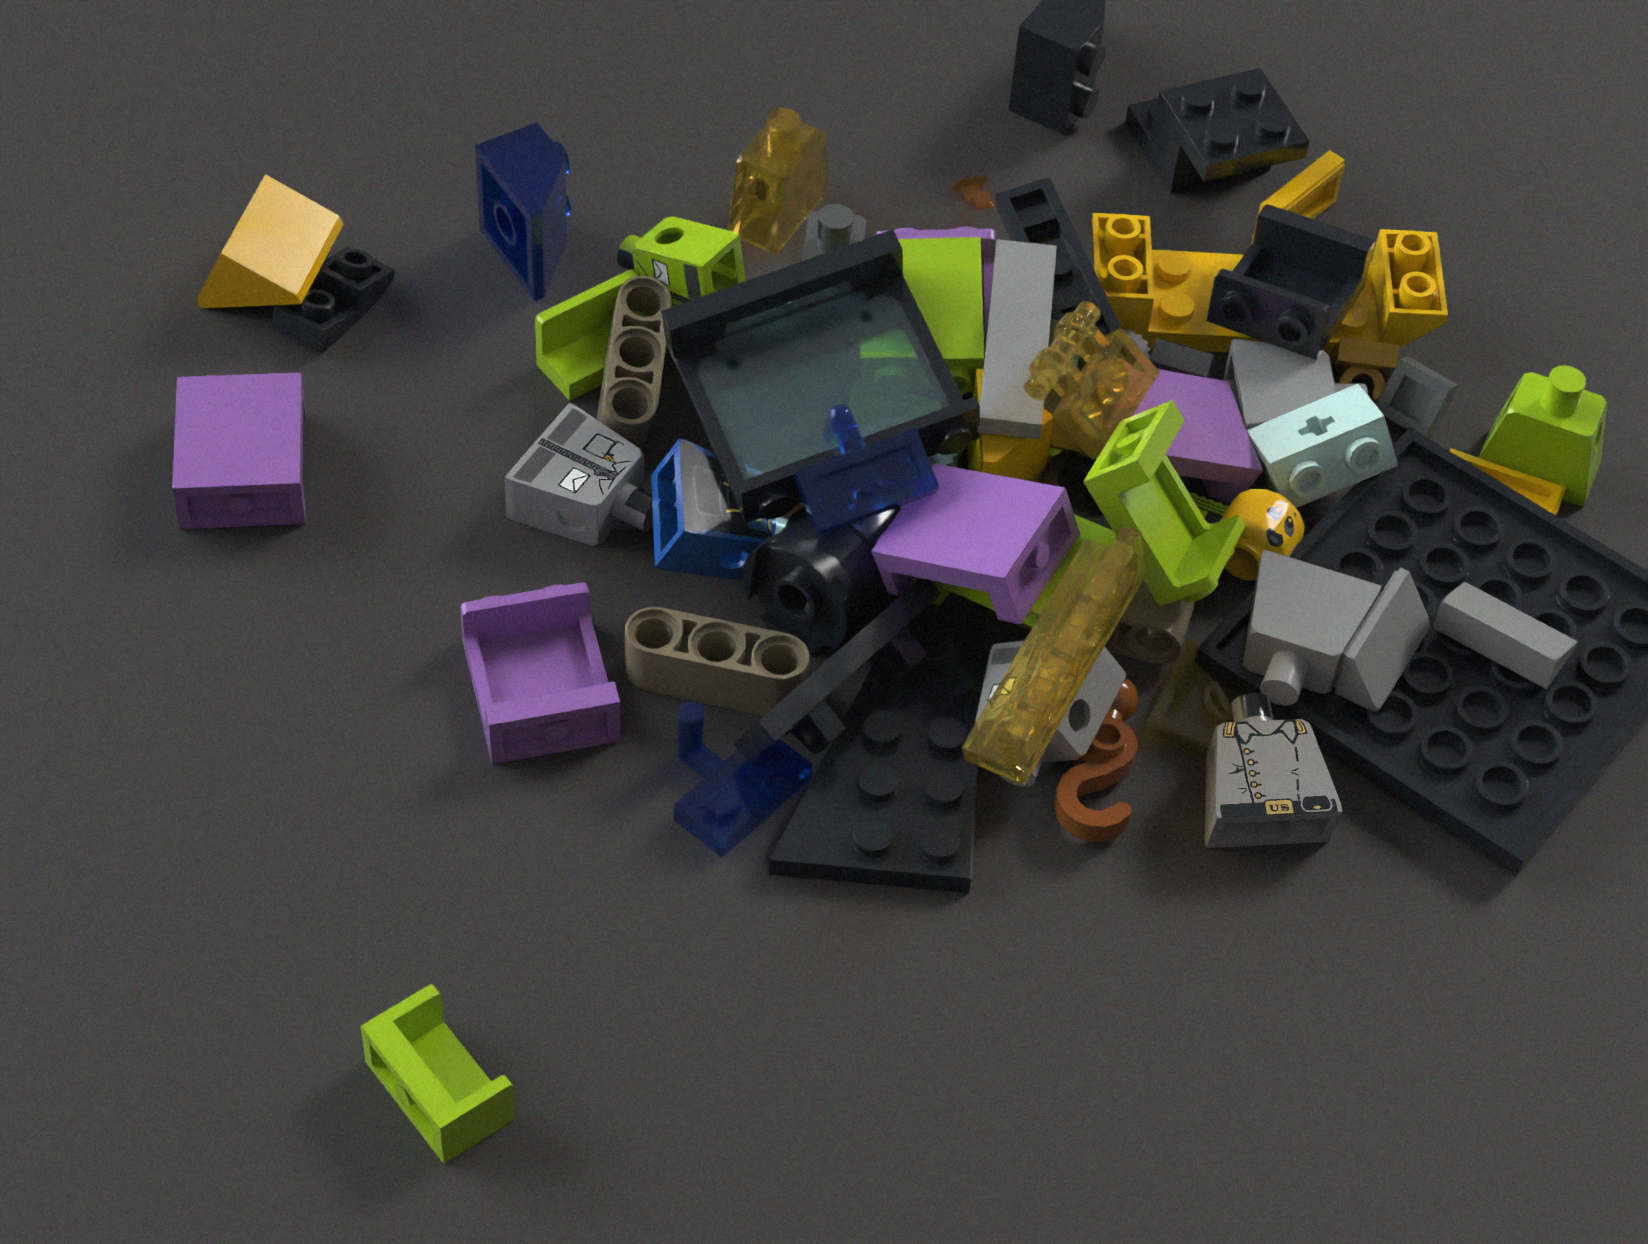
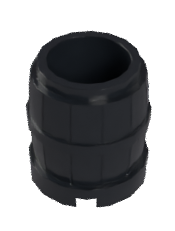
[742,482,901,653]

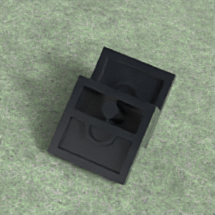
[1125,68,1310,194]

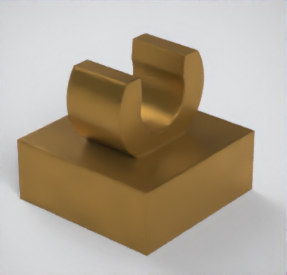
[1331,337,1400,404]

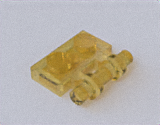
[1024,301,1160,460]

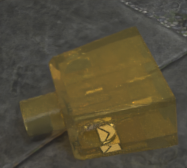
[727,107,829,255]

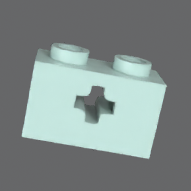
[1247,384,1398,508]

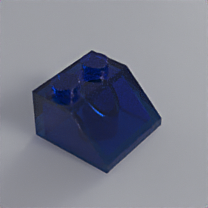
[475,122,571,301]

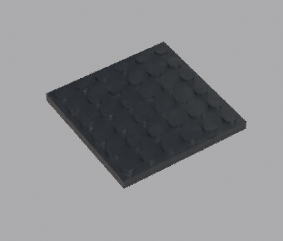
[1194,428,1648,875]

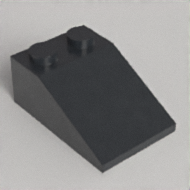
[1008,0,1106,136]

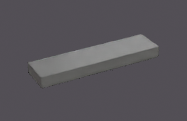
[977,239,1057,439]

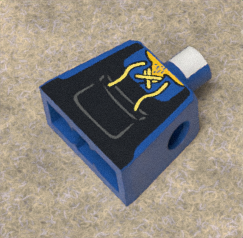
[651,438,788,580]

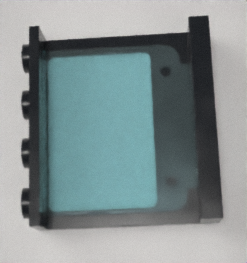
[661,229,980,524]

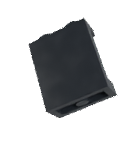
[1206,204,1375,360]

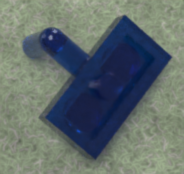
[794,404,939,536]
[673,701,813,858]

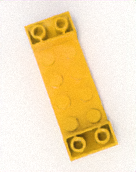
[1091,213,1448,358]

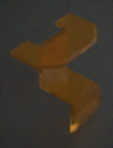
[951,175,993,210]

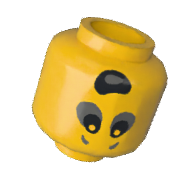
[1220,489,1305,581]

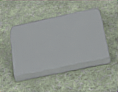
[1333,567,1430,711]
[1433,582,1578,689]

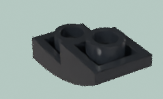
[272,247,395,351]

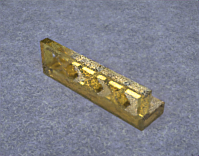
[962,526,1146,785]

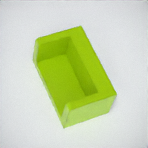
[361,984,516,1164]

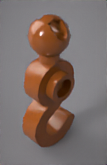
[1054,678,1138,842]

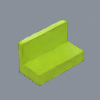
[535,269,668,401]

